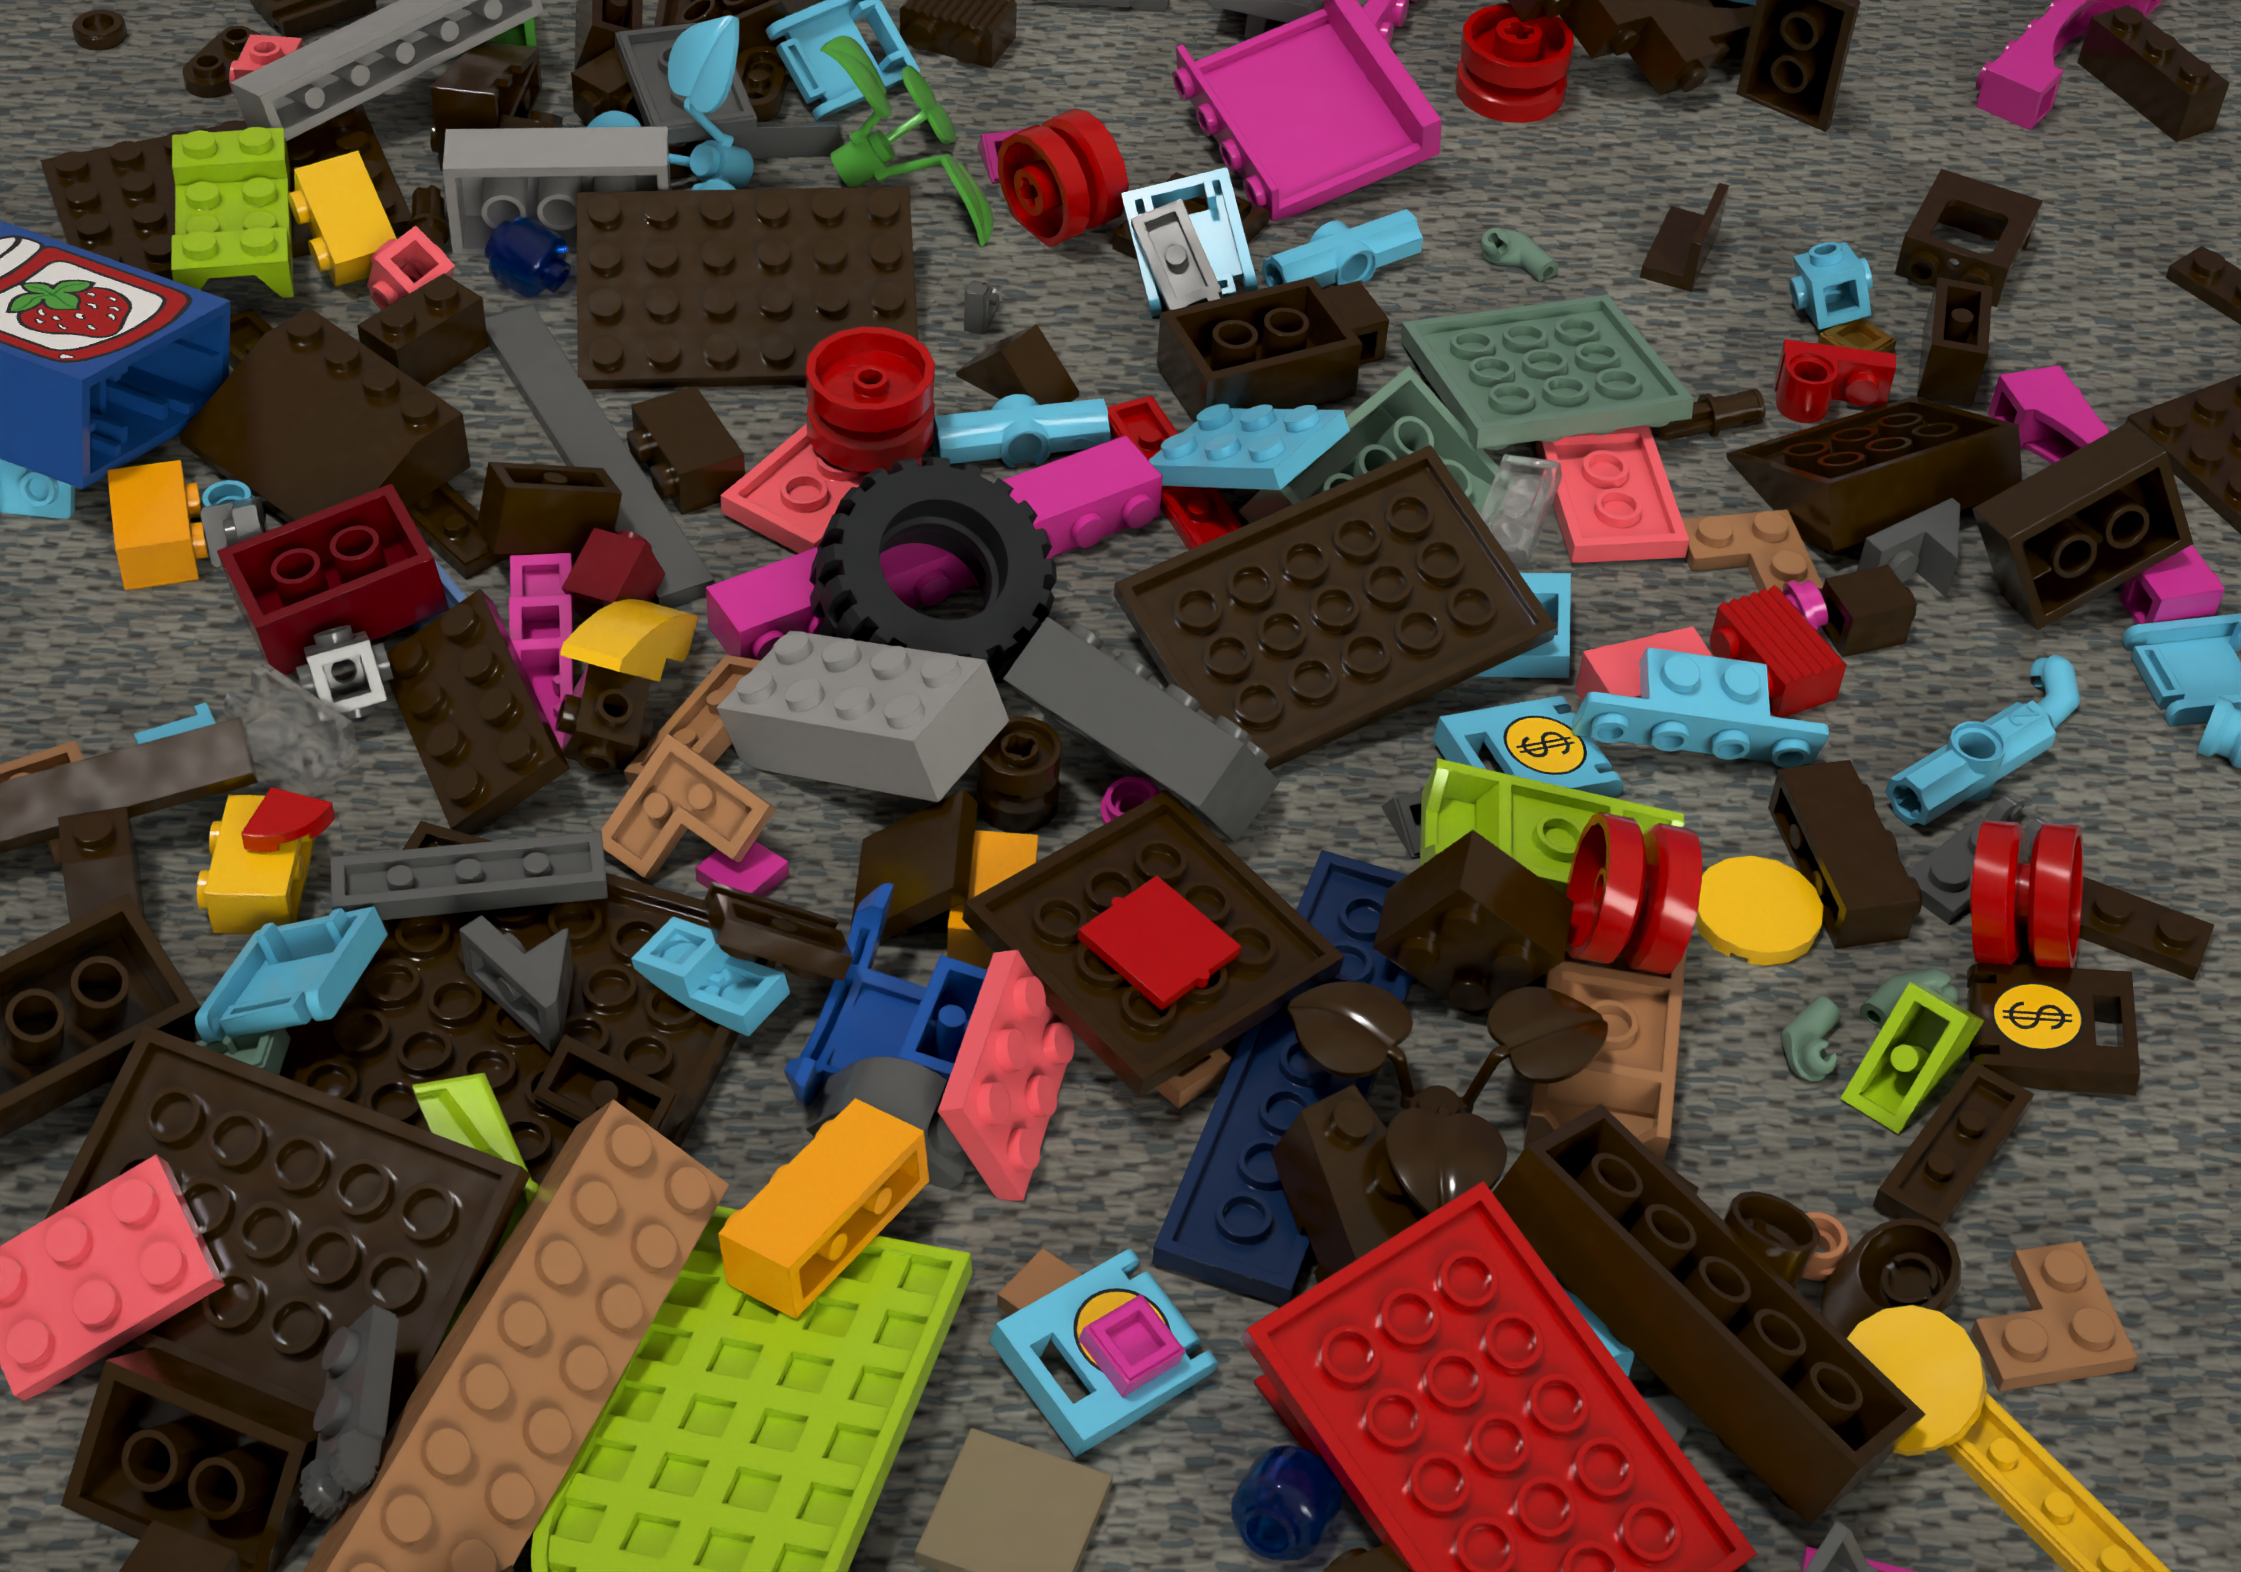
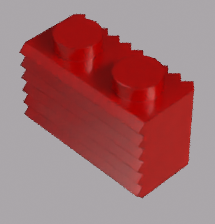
[1709,585,1847,718]

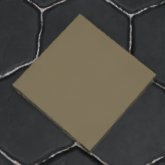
[915,1428,1113,1572]

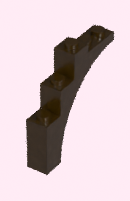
[1507,0,1755,95]

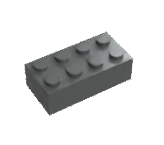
[1003,617,1280,842]

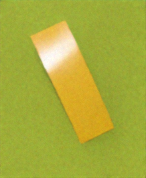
[560,599,699,682]

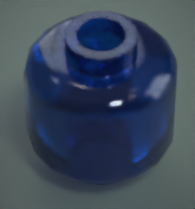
[484,217,571,298]
[1231,1445,1342,1561]

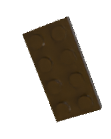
[386,589,570,835]

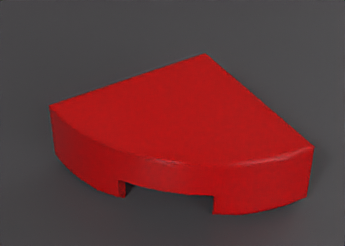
[241,787,335,852]

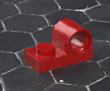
[1775,339,1896,423]

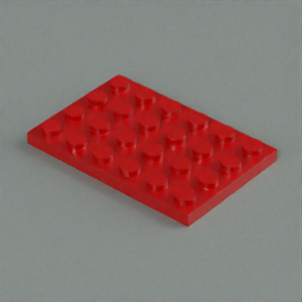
[1240,1181,1758,1572]

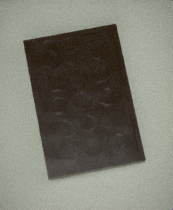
[40,104,412,280]
[577,187,918,389]
[1114,445,1557,770]
[45,1025,531,1442]

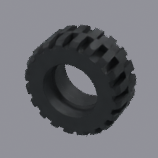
[809,457,1057,683]

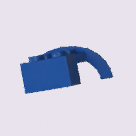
[784,882,987,1107]

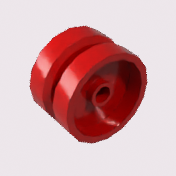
[1455,3,1574,123]
[998,108,1129,247]
[805,326,935,472]
[1565,812,1702,975]
[1970,820,2083,968]

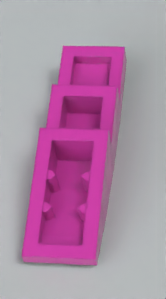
[509,553,575,749]

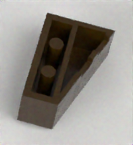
[430,41,542,171]

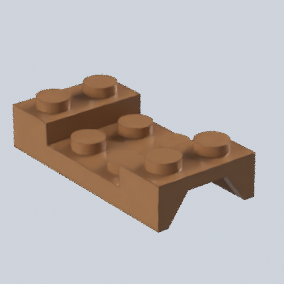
[1523,948,1687,1163]

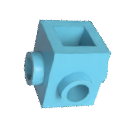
[1789,242,1873,330]

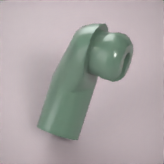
[1480,227,1559,282]
[1859,967,1959,1029]
[1780,997,1841,1081]

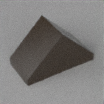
[956,324,1079,405]

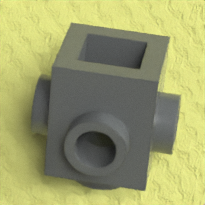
[296,625,394,721]

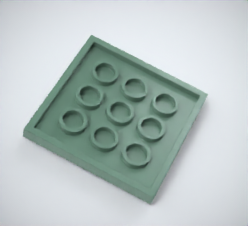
[1401,295,1694,450]

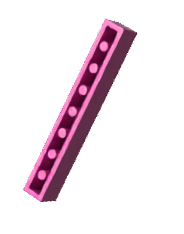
[706,435,1163,661]

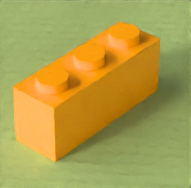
[718,1098,929,1319]

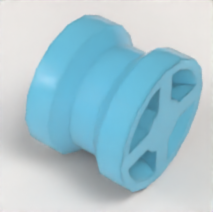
[2196,696,2241,769]

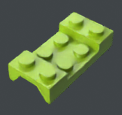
[171,127,294,298]
[1420,758,1684,895]

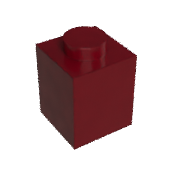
[561,528,666,619]

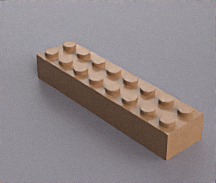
[303,1099,729,1572]

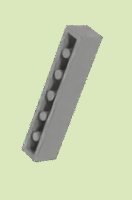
[230,0,544,141]

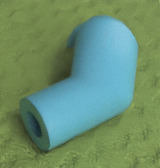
[2030,655,2080,729]

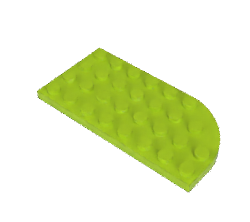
[531,1206,973,1572]

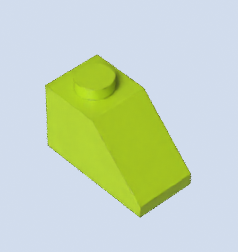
[1840,982,1984,1135]

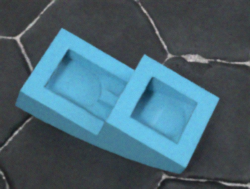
[631,916,790,1036]

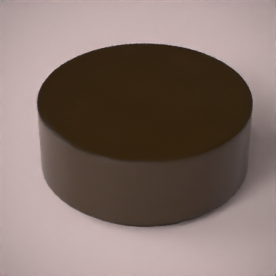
[72,9,127,50]

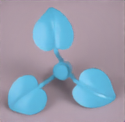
[587,15,754,190]

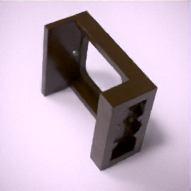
[1894,169,2043,307]

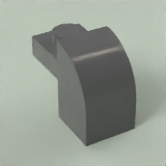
[805,1057,970,1190]

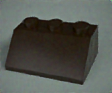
[1736,0,1860,132]
[61,1347,319,1572]

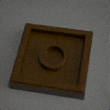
[850,789,978,942]

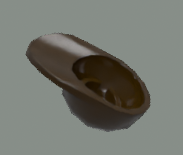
[1820,1218,1961,1338]

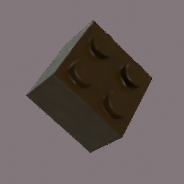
[1373,830,1574,1015]

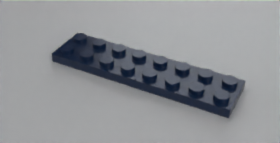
[1152,850,1415,1305]

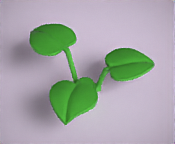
[820,36,994,247]

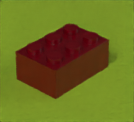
[217,483,449,680]

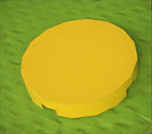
[1695,856,1823,966]
[1847,1305,1987,1456]

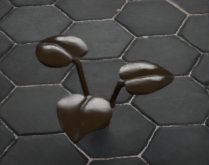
[1286,981,1608,1216]

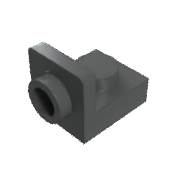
[200,496,268,567]

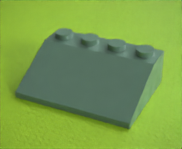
[1239,366,1523,527]

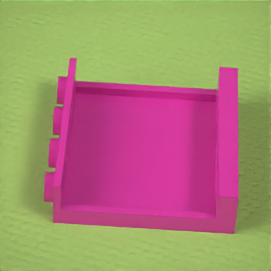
[1172,0,1441,222]

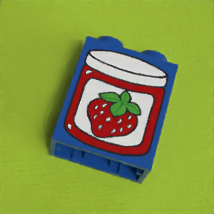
[0,220,231,489]

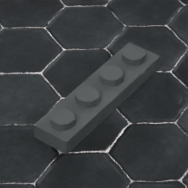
[330,831,608,920]

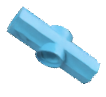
[1262,209,1423,287]
[932,394,1110,468]
[1885,700,2056,827]

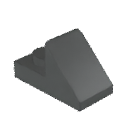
[1857,498,1960,597]
[459,915,573,1053]

